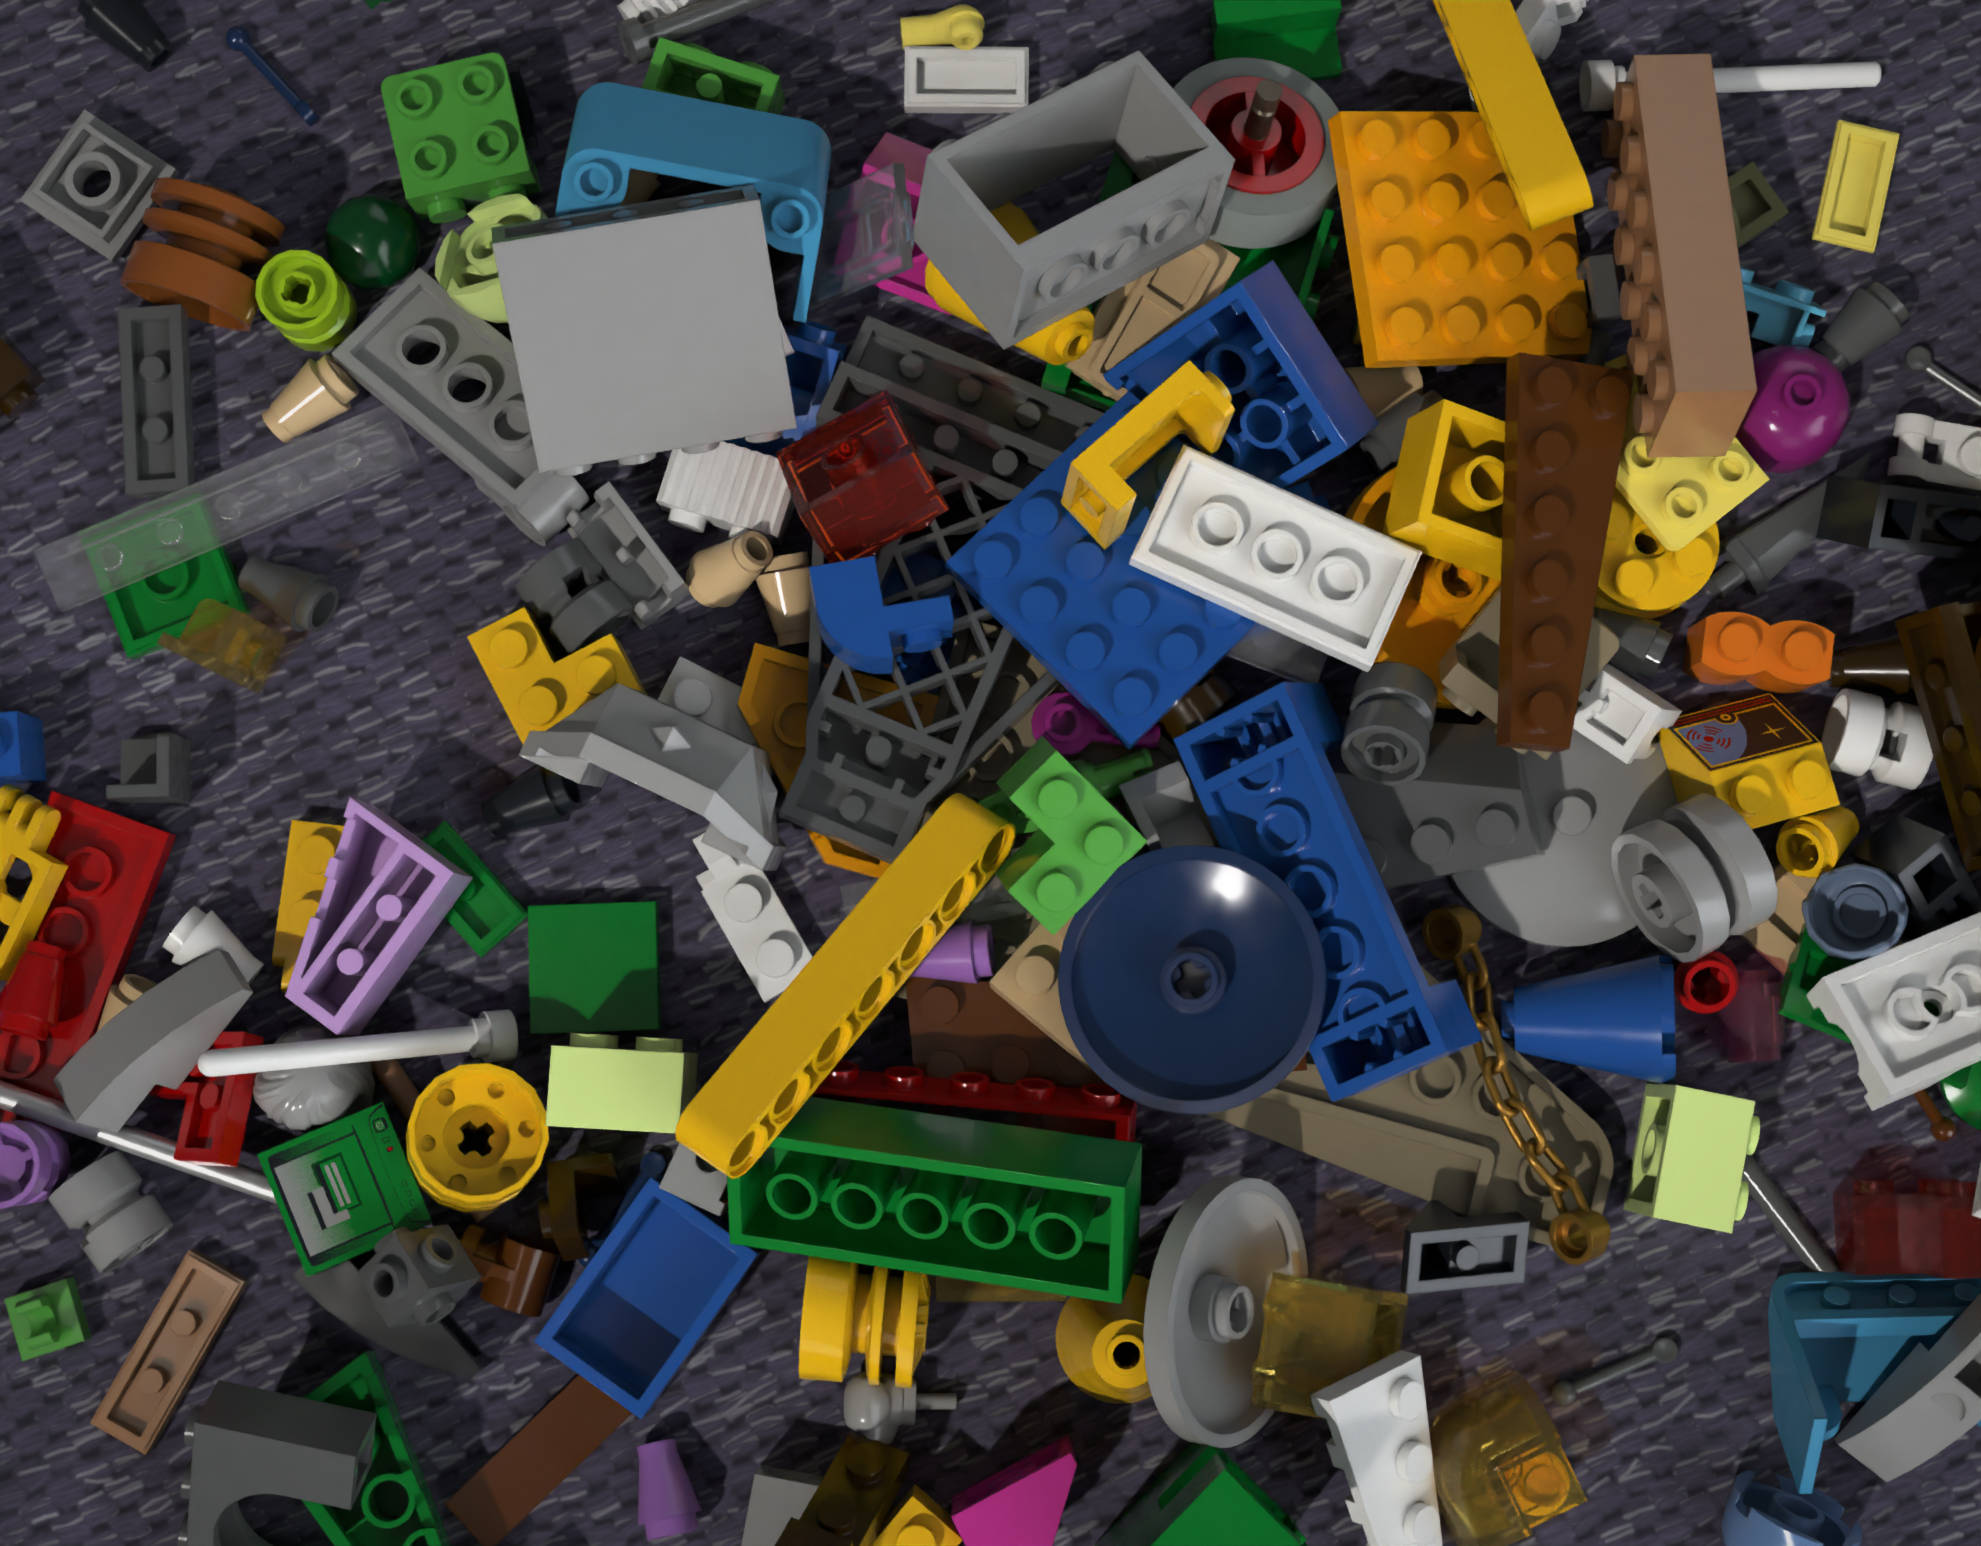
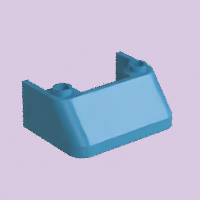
[555,82,832,323]
[1768,1268,1981,1494]

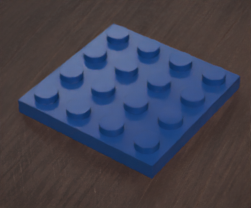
[945,391,1259,750]

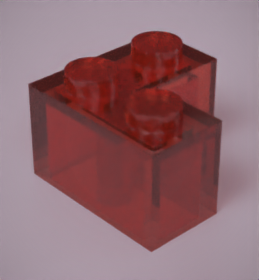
[1833,1178,1981,1279]

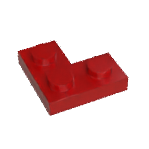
[148,1031,264,1167]

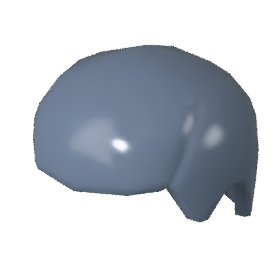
[1801,863,1909,963]

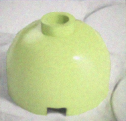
[435,193,548,324]

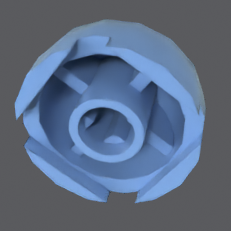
[1721,1470,1862,1546]

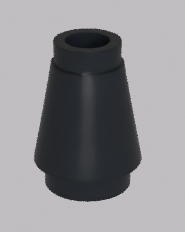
[78,0,174,72]
[481,765,582,837]

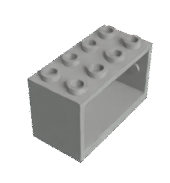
[912,50,1235,350]

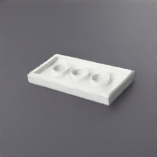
[1129,444,1422,672]

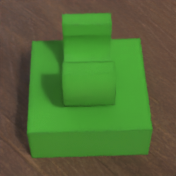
[4,1277,92,1362]

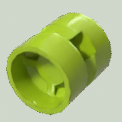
[255,250,357,352]

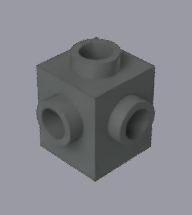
[356,1224,482,1329]

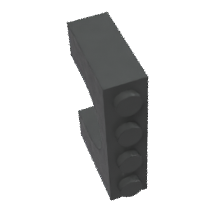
[177,1380,377,1546]

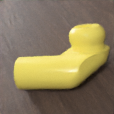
[900,4,985,50]

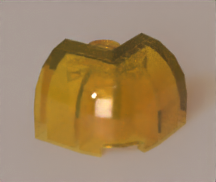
[1429,1370,1588,1546]

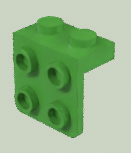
[381,52,541,223]

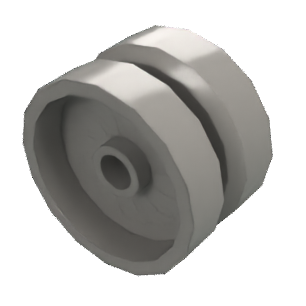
[1611,793,1778,962]

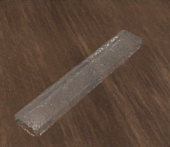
[33,404,420,612]

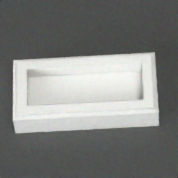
[904,46,1029,114]

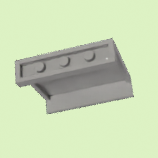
[491,184,797,476]

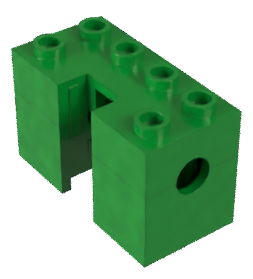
[1095,1442,1308,1546]

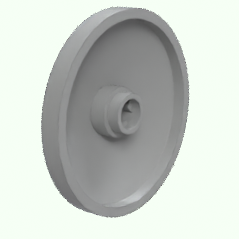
[1448,717,1678,947]
[1143,1175,1309,1448]

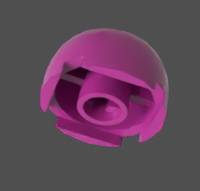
[1735,344,1850,473]

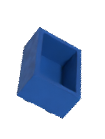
[534,1174,764,1419]

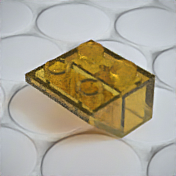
[1250,1272,1409,1419]

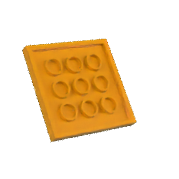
[1328,111,1592,368]

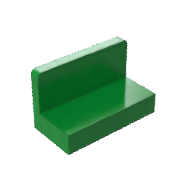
[1209,0,1342,81]

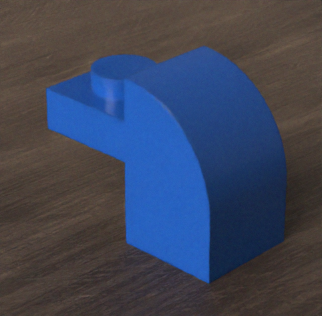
[809,556,954,674]

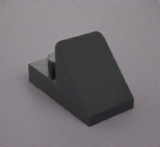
[1400,1200,1530,1295]

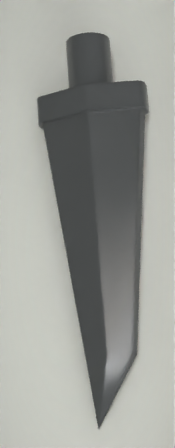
[1706,450,1873,600]

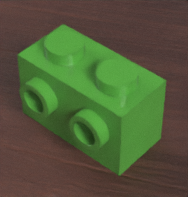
[642,37,785,115]

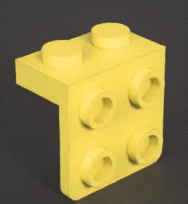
[1615,423,1770,551]

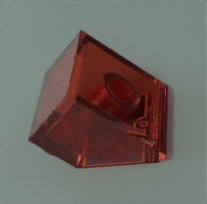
[776,390,950,563]

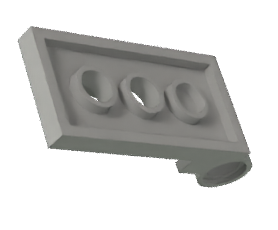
[331,267,589,547]

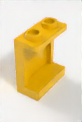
[1061,360,1235,550]

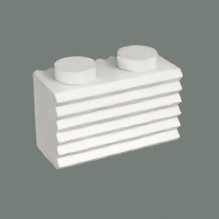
[656,441,799,546]

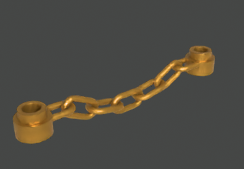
[1422,904,1611,1265]

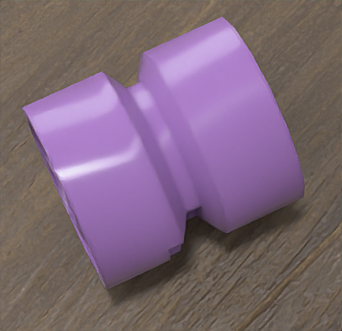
[0,1119,71,1209]

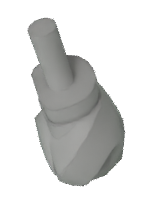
[843,1371,957,1444]

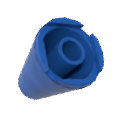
[1501,954,1676,1084]

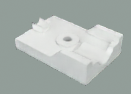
[1806,912,1981,1111]

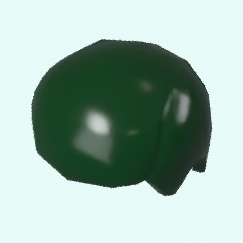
[324,194,422,290]

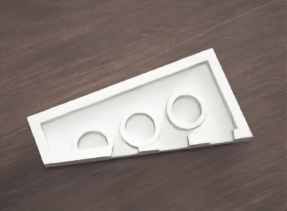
[1310,1350,1443,1546]

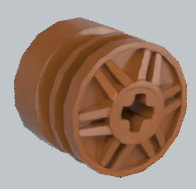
[121,177,285,331]

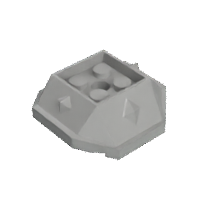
[519,683,787,871]

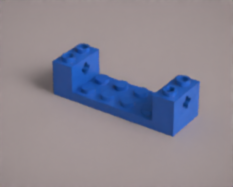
[1174,682,1483,1102]

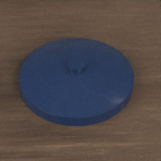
[1058,845,1328,1114]

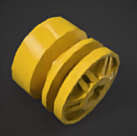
[405,1063,549,1213]
[799,1256,931,1388]

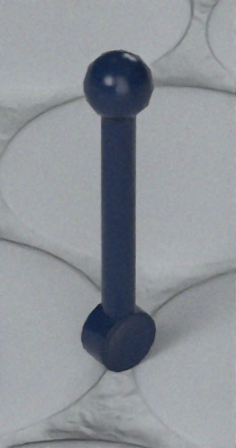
[226,26,320,127]
[578,1152,667,1268]

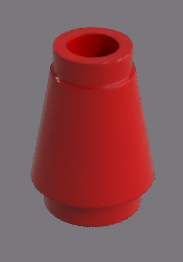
[0,940,67,1041]
[1673,951,1739,1014]

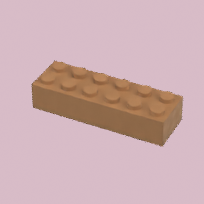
[1601,54,1757,458]

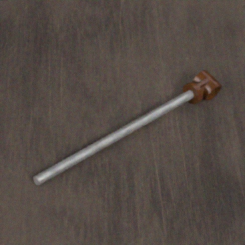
[0,1080,562,1317]

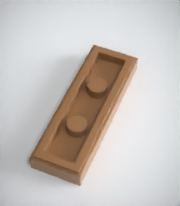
[90,1249,249,1455]

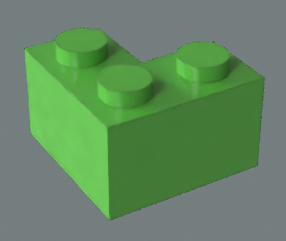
[995,736,1148,935]

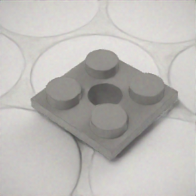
[20,109,179,264]

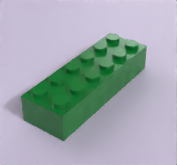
[727,1097,1142,1304]

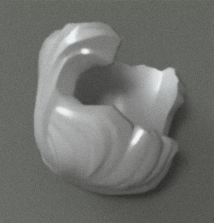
[253,1025,375,1133]

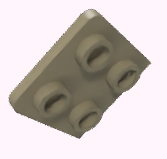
[1438,586,1620,760]

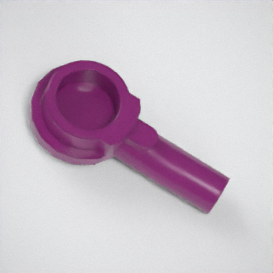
[1031,692,1161,756]

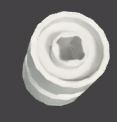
[1821,688,1933,790]

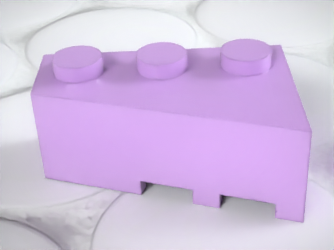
[285,797,473,1035]

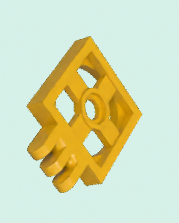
[0,784,68,981]

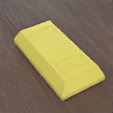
[1812,120,1900,254]

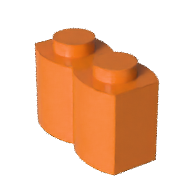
[1683,612,1835,694]

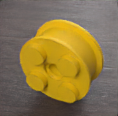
[1594,487,1720,619]

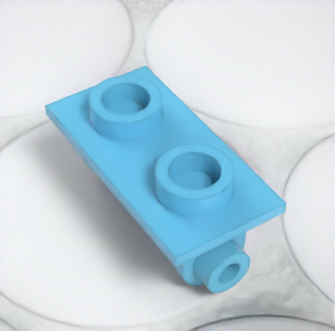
[1740,266,1827,347]

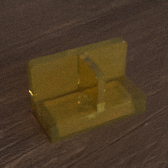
[157,599,288,694]

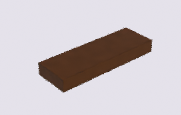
[445,1375,632,1546]

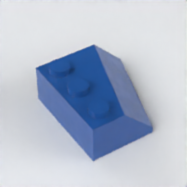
[1103,260,1379,489]

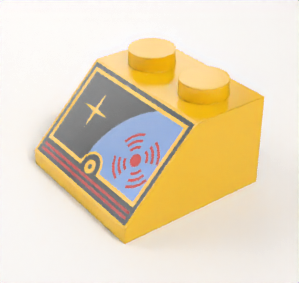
[1657,693,1840,829]

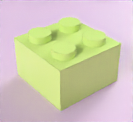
[545,1033,698,1133]
[1623,1083,1760,1234]

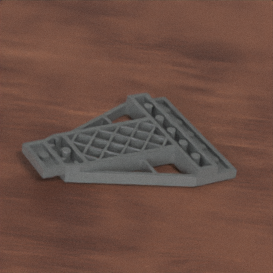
[779,315,1104,864]

